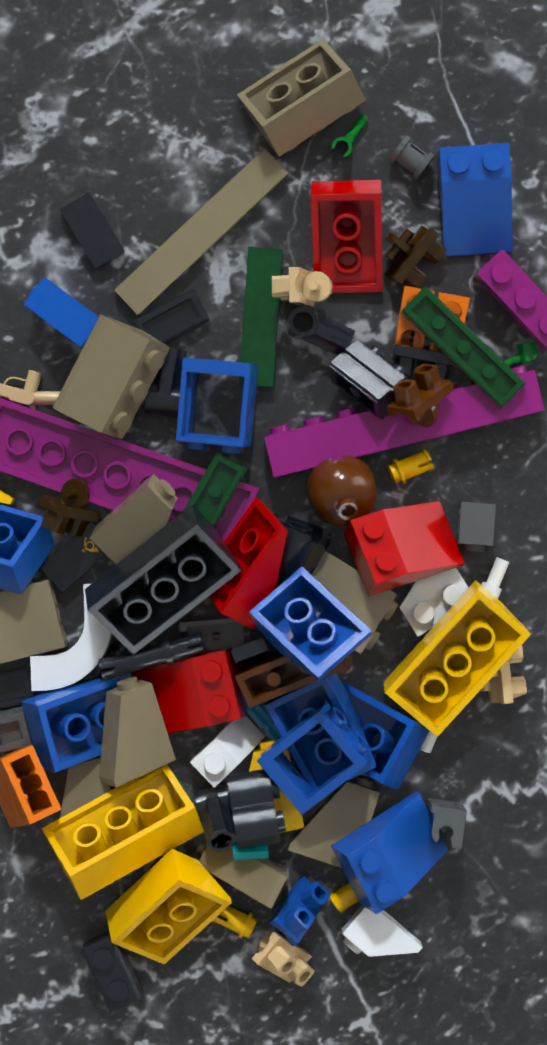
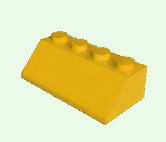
[384,580,531,737]
[42,764,204,900]

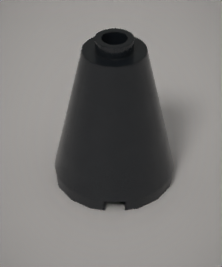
[273,513,332,588]

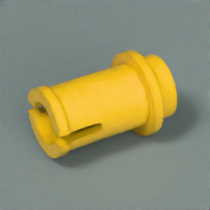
[387,449,434,485]
[330,883,358,913]
[212,906,258,939]

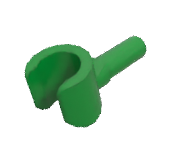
[332,114,368,158]
[504,342,538,367]

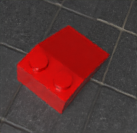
[311,180,383,293]
[209,497,288,630]
[343,501,465,597]
[132,647,248,733]

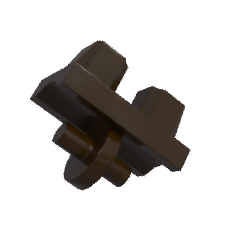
[383,226,447,288]
[38,479,101,537]

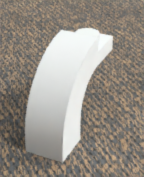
[30,583,113,691]

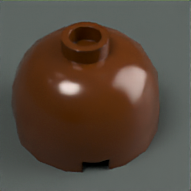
[307,456,377,527]

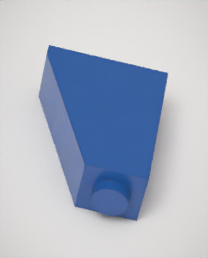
[24,277,99,349]

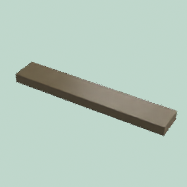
[114,148,288,316]

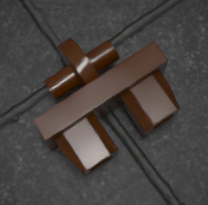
[387,364,454,427]

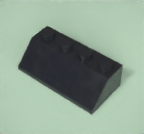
[85,505,242,655]

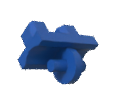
[269,876,330,946]

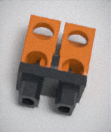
[392,286,470,380]

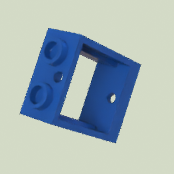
[176,357,258,453]
[257,701,371,815]

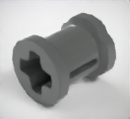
[390,135,435,180]

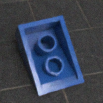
[437,143,513,257]
[0,504,55,595]
[249,567,373,681]
[21,673,131,773]
[265,673,376,790]
[341,681,430,790]
[331,791,448,914]

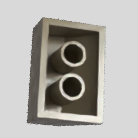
[237,39,366,157]
[52,314,170,440]

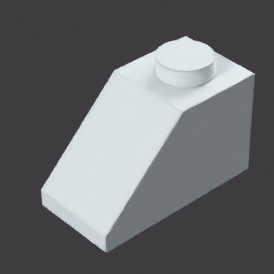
[190,716,265,788]
[341,905,423,957]

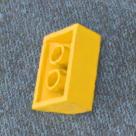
[105,849,232,965]

